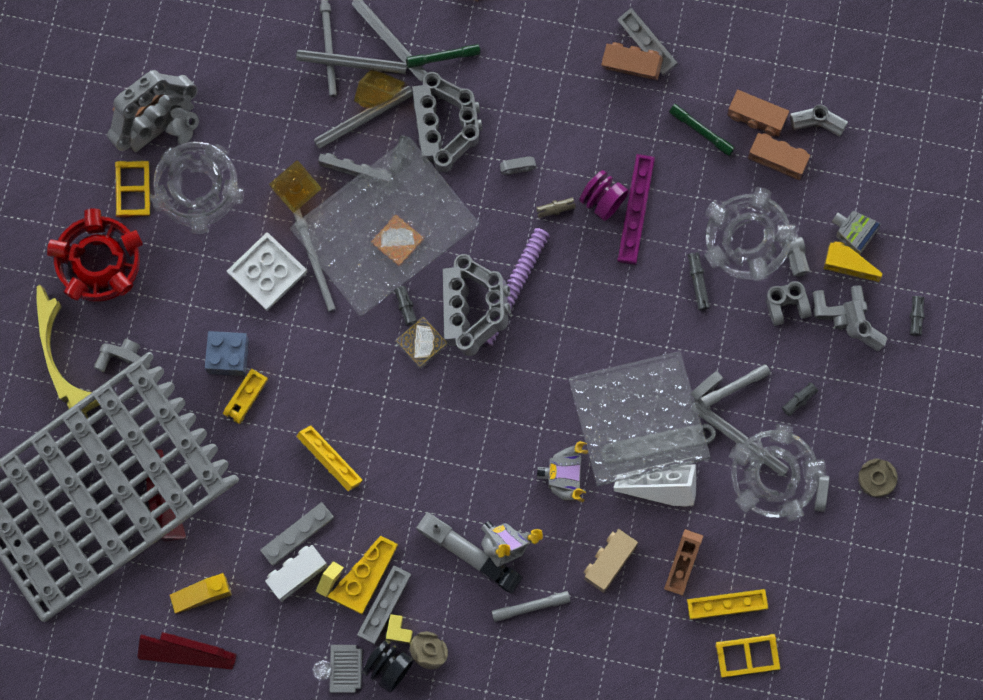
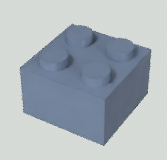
[205,331,249,376]

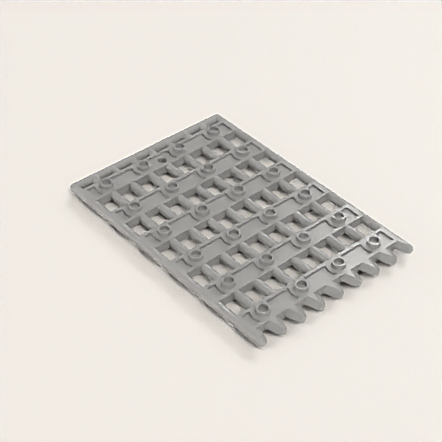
[0,352,239,622]

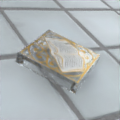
[395,316,448,369]

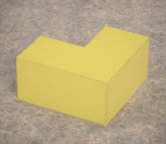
[316,562,344,597]
[386,614,413,644]

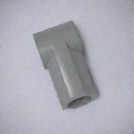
[782,237,810,277]

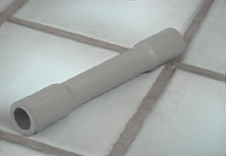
[699,364,771,409]
[492,591,571,622]

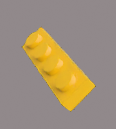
[296,426,363,491]
[687,589,768,620]

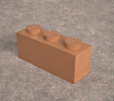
[601,42,663,81]
[727,89,789,136]
[748,133,810,180]

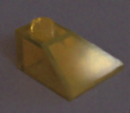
[354,70,406,108]

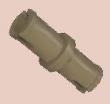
[536,197,576,219]

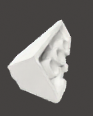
[614,464,696,507]

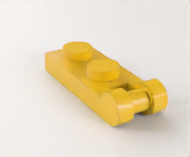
[223,368,268,424]

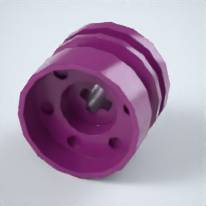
[579,170,629,221]

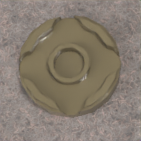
[858,458,898,498]
[410,631,448,670]

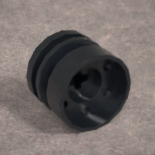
[362,639,414,693]

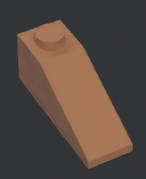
[664,529,703,596]

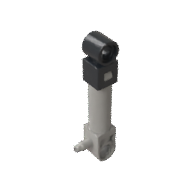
[416,512,523,594]

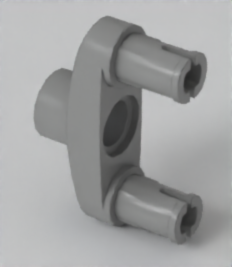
[813,285,868,329]
[94,339,151,385]

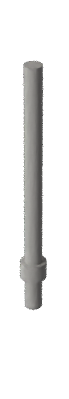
[319,0,337,97]
[292,206,336,312]

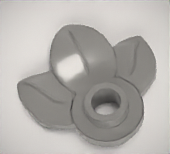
[165,108,199,145]

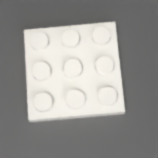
[227,232,307,311]

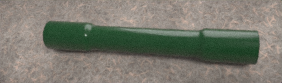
[406,44,480,68]
[669,103,735,156]

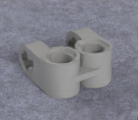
[766,281,812,326]

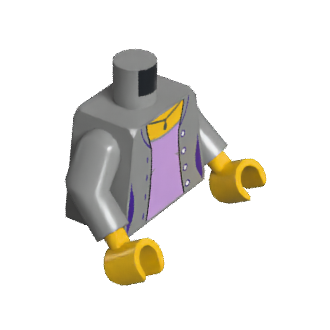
[537,441,588,502]
[481,521,543,567]

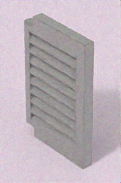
[330,645,362,693]

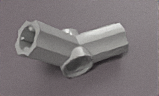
[790,105,848,137]
[843,299,887,351]

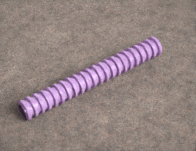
[484,228,550,346]

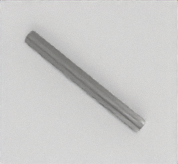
[352,0,427,81]
[296,50,407,74]
[314,86,413,148]
[691,401,789,476]

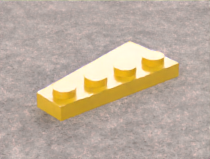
[327,536,398,615]

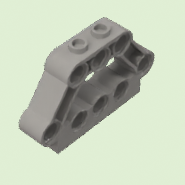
[107,70,198,153]
[412,72,483,172]
[443,254,511,356]

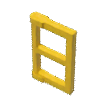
[115,161,150,217]
[715,634,780,678]

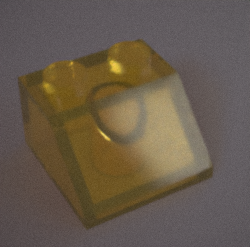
[268,160,322,213]

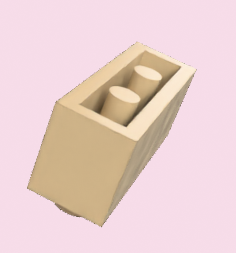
[584,529,638,593]

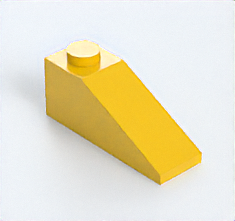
[823,242,883,282]
[170,573,232,614]

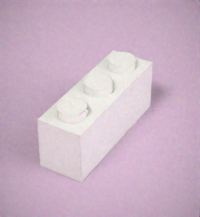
[265,545,328,602]

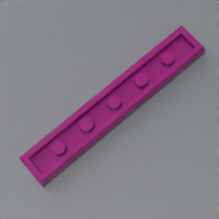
[617,154,655,265]

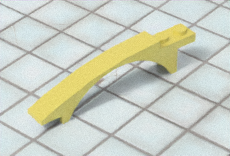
[37,285,100,427]

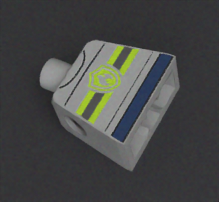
[832,211,881,255]

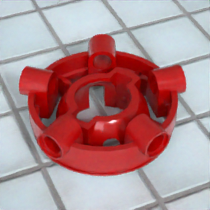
[47,208,143,301]

